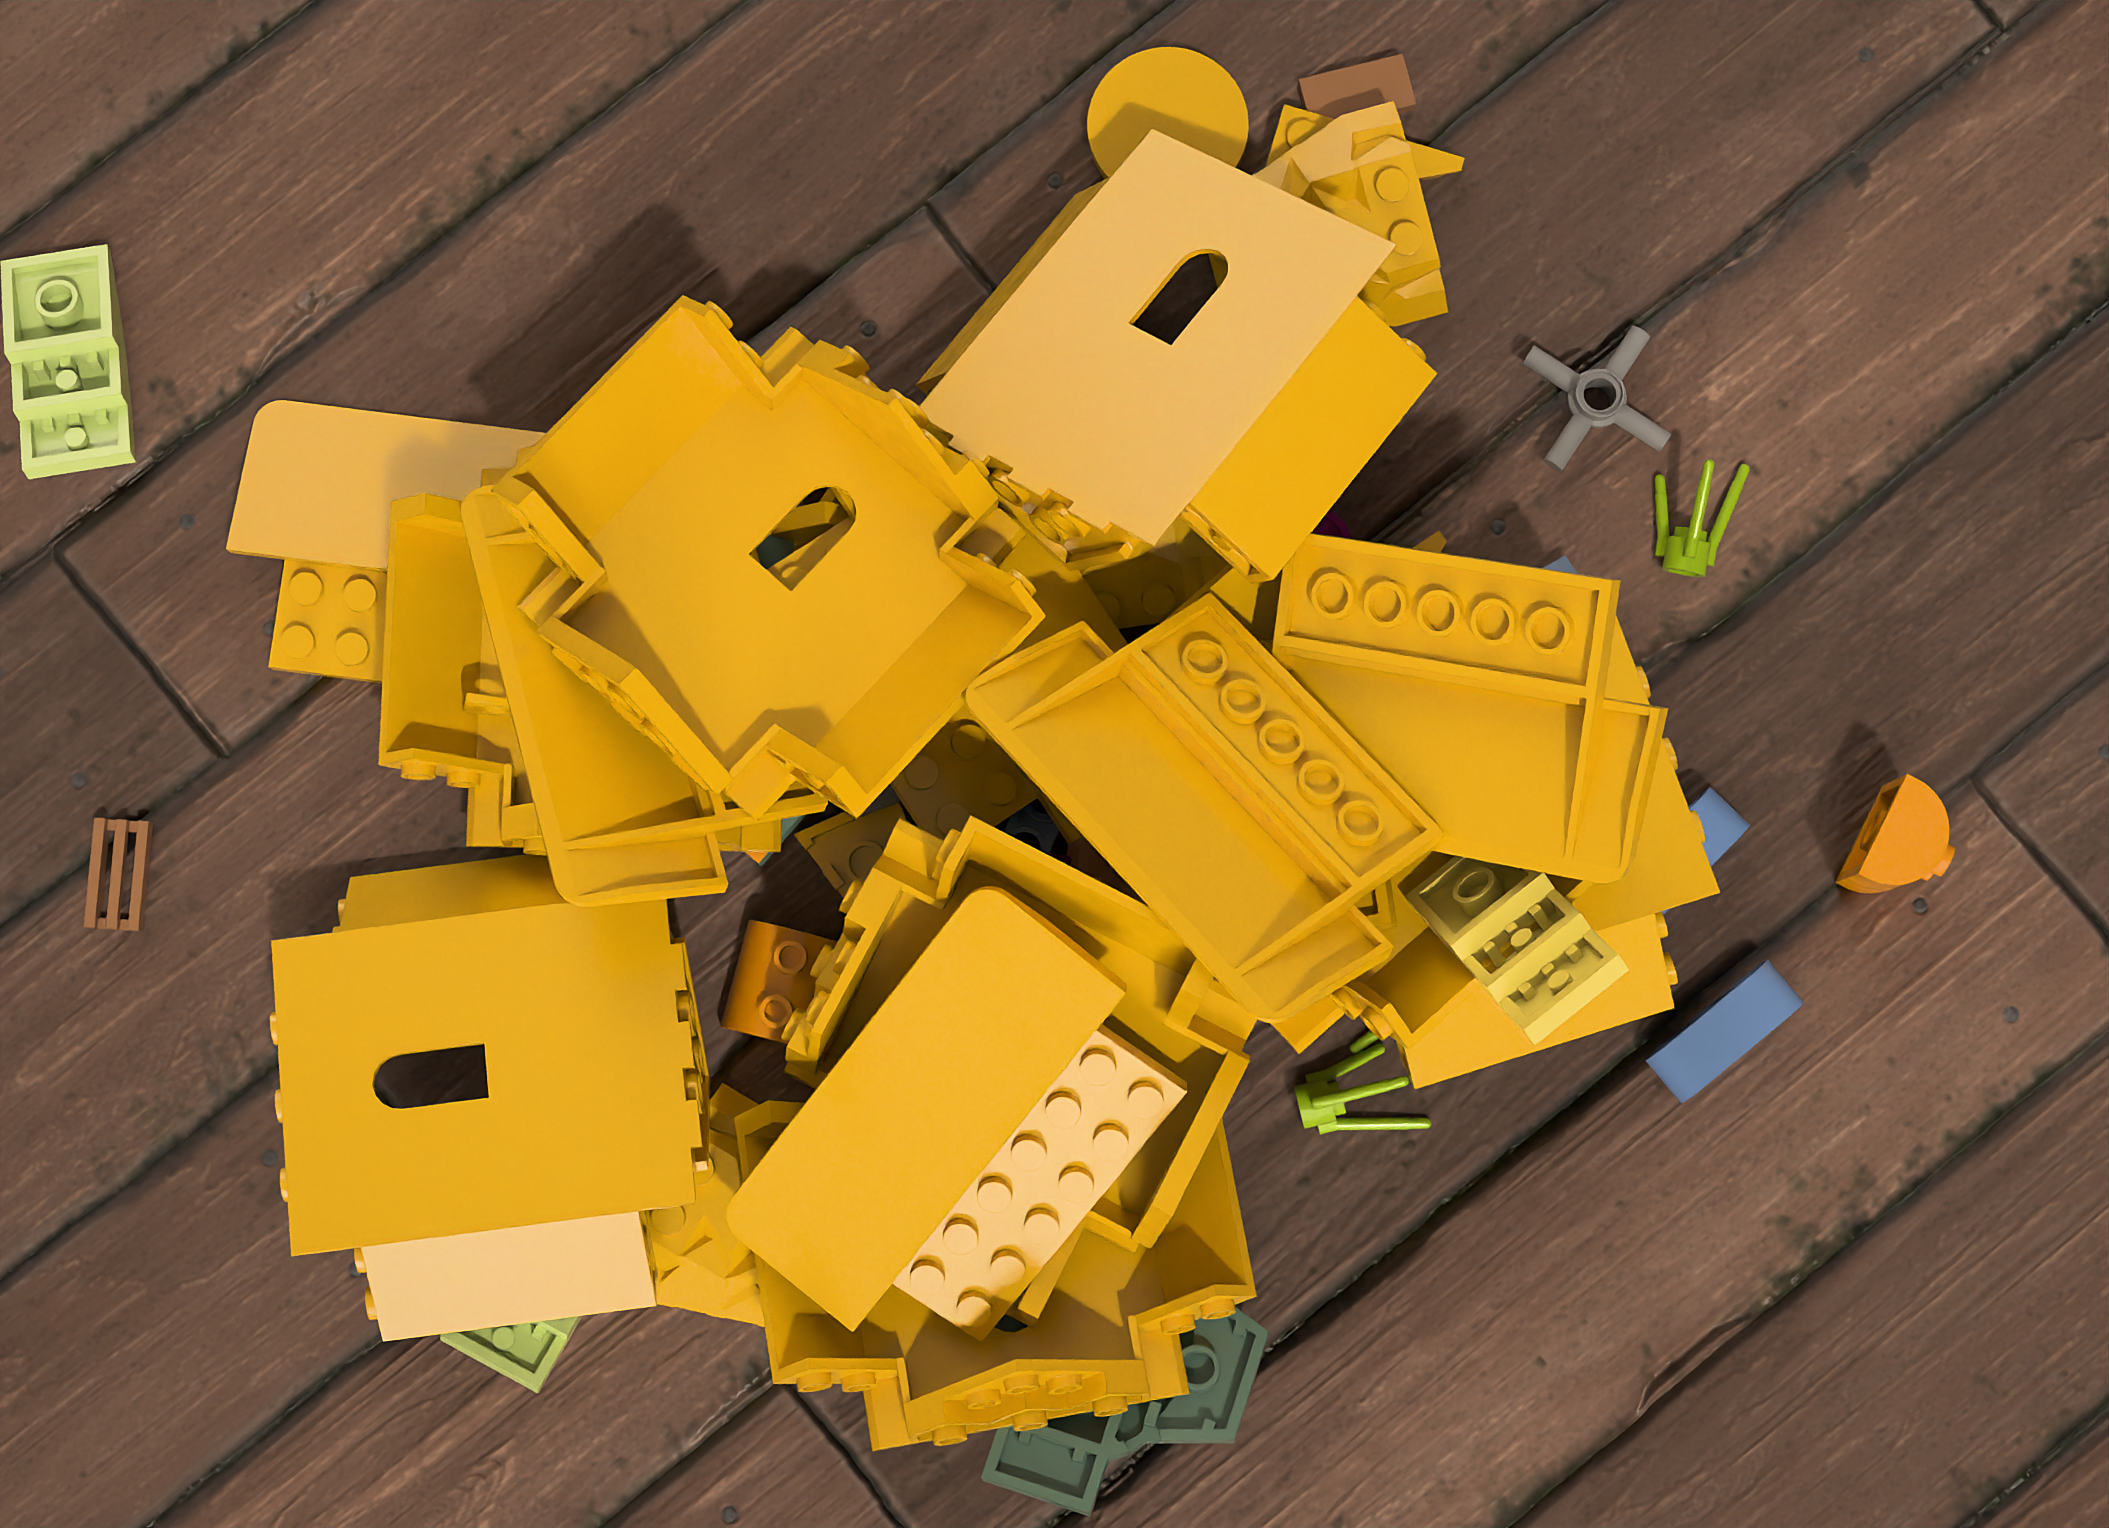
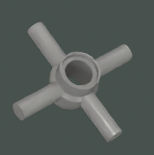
[1522,326,1671,472]

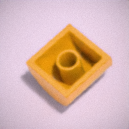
[1835,774,1956,893]
[720,920,837,1045]

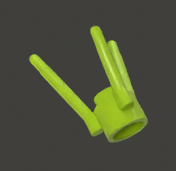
[1654,459,1750,577]
[1294,1043,1431,1135]

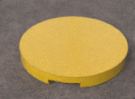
[1087,47,1249,179]

